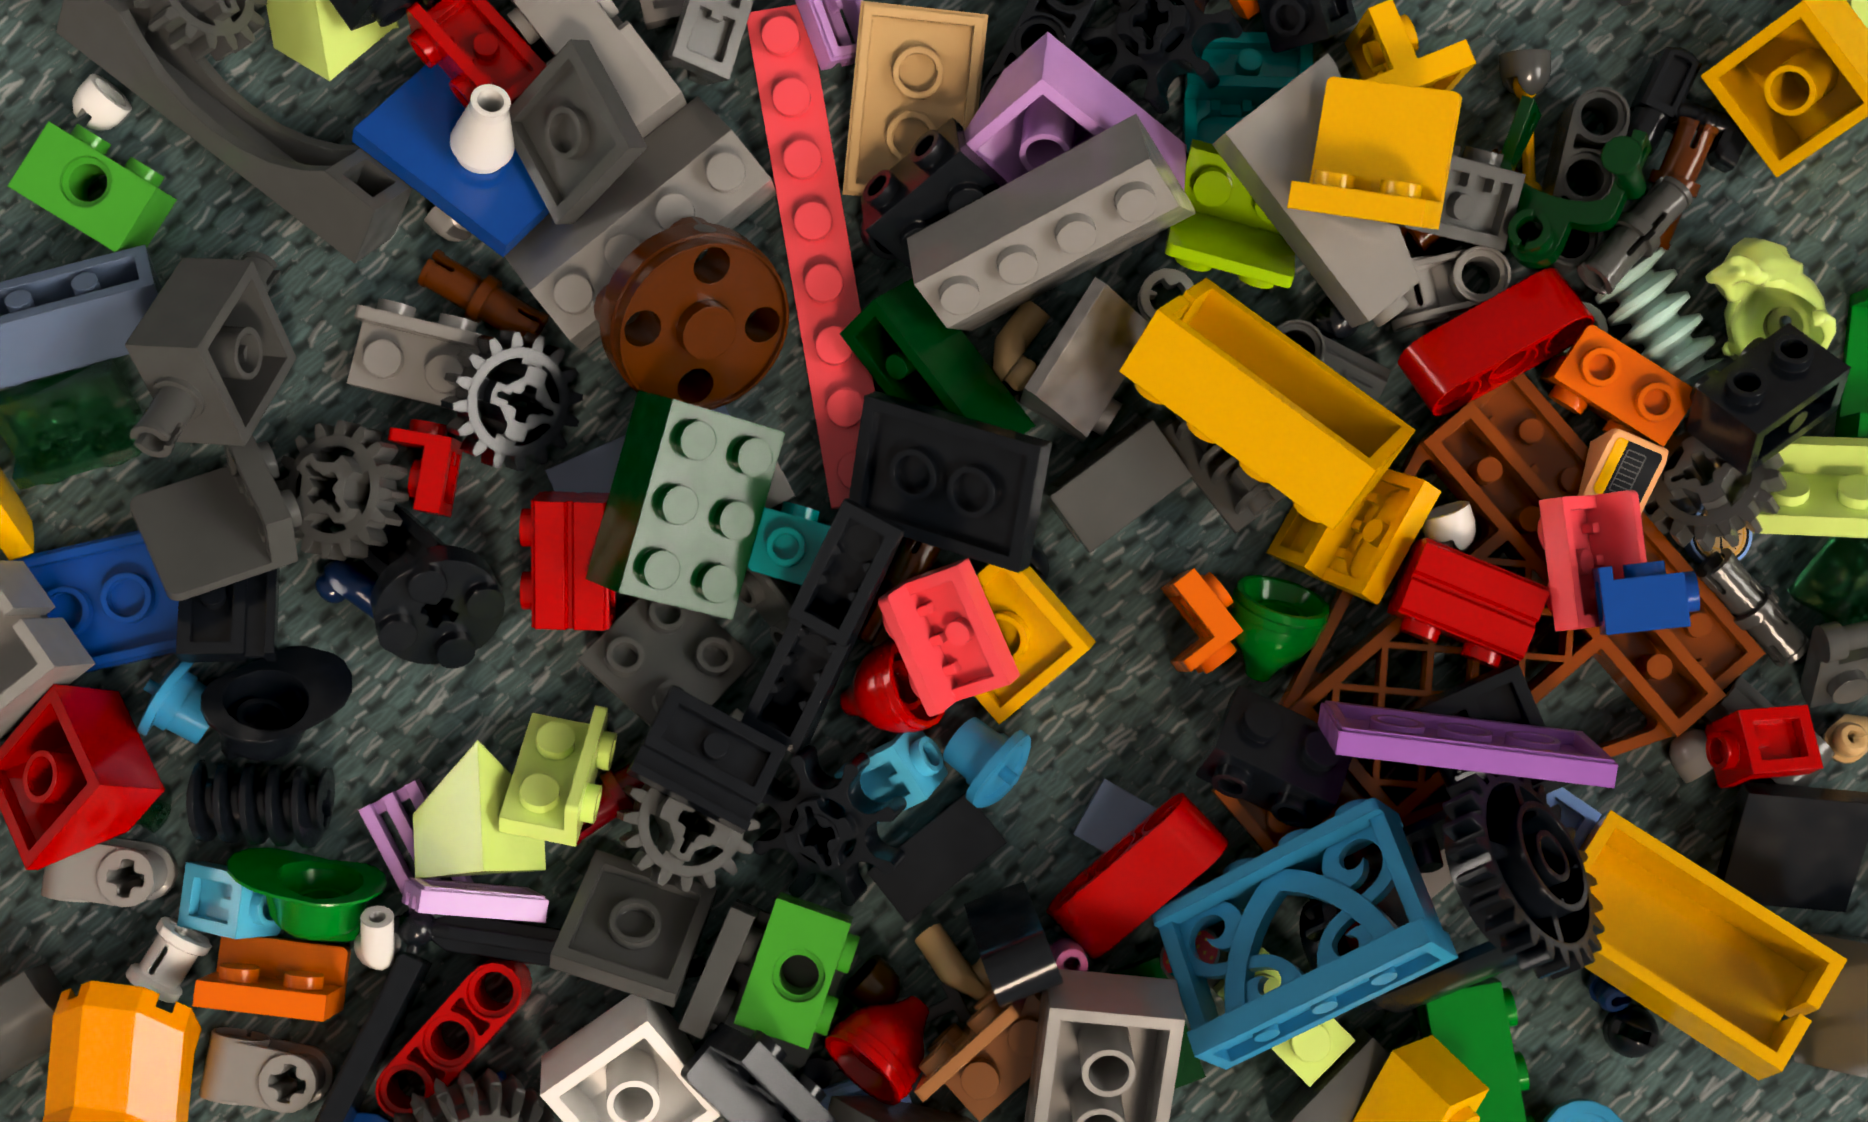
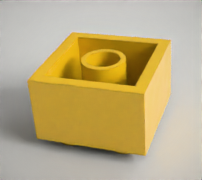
[1701,0,1868,178]

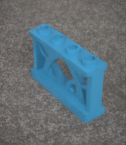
[1151,798,1459,1070]

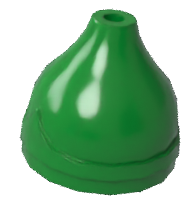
[1230,575,1329,682]

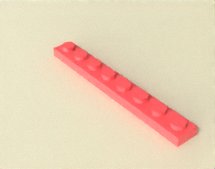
[747,4,875,509]

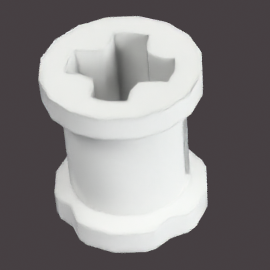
[126,917,212,1003]

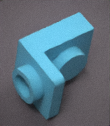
[834,730,948,824]
[177,861,281,939]

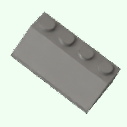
[505,96,776,351]
[907,114,1196,331]

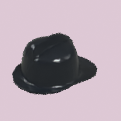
[200,646,352,761]

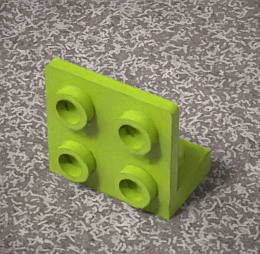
[1165,139,1295,289]

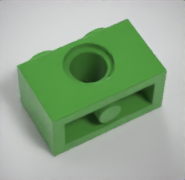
[8,121,177,252]
[733,892,860,1049]

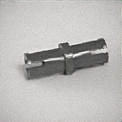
[1577,176,1693,295]
[1696,548,1810,667]

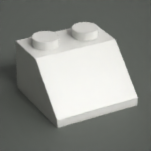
[540,994,720,1122]

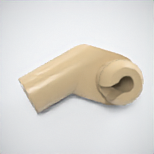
[993,301,1050,391]

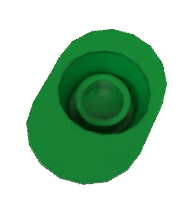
[227,847,387,942]

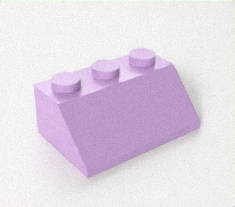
[964,32,1187,190]

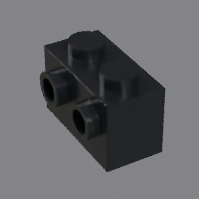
[1686,323,1851,476]

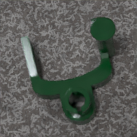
[1500,95,1652,270]

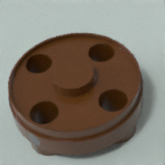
[594,216,789,410]

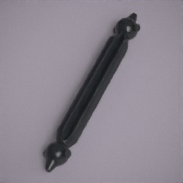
[394,909,705,981]

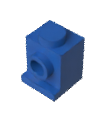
[1592,561,1700,635]

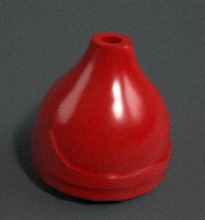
[840,638,945,733]
[825,996,929,1106]

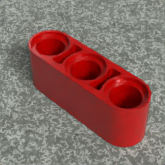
[1398,268,1595,416]
[1047,793,1229,959]
[375,958,533,1118]

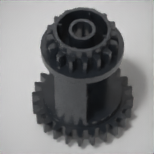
[1299,771,1605,1013]

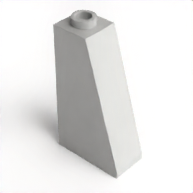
[1212,53,1420,328]

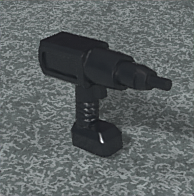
[1626,47,1748,173]

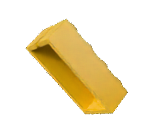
[1119,277,1416,531]
[1579,810,1848,1081]

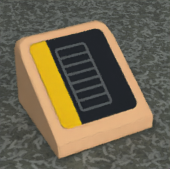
[1578,428,1669,513]

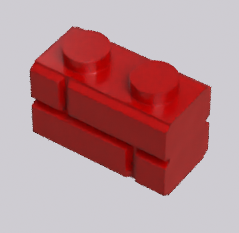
[519,491,616,631]
[1387,538,1550,669]

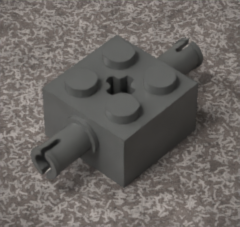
[125,251,297,458]

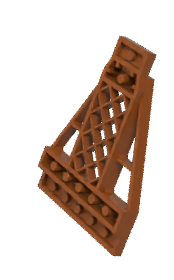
[1211,373,1766,874]

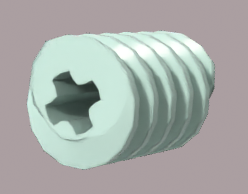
[1595,247,1725,381]

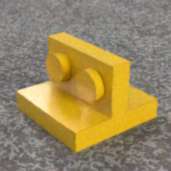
[1345,0,1476,91]

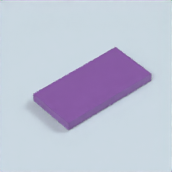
[1318,700,1618,788]

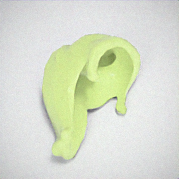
[1705,238,1836,361]

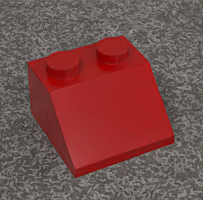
[0,684,165,870]

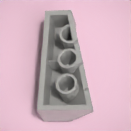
[506,0,687,139]

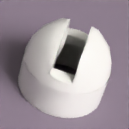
[72,74,132,131]
[1422,501,1476,550]

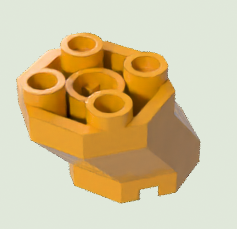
[42,980,202,1122]

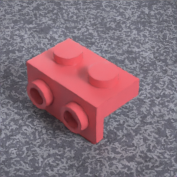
[1537,490,1647,632]
[878,557,1020,717]

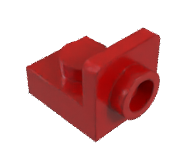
[388,419,463,518]
[1705,705,1824,788]

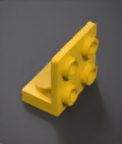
[1287,76,1462,230]

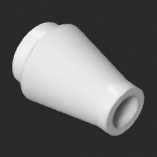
[450,84,515,174]

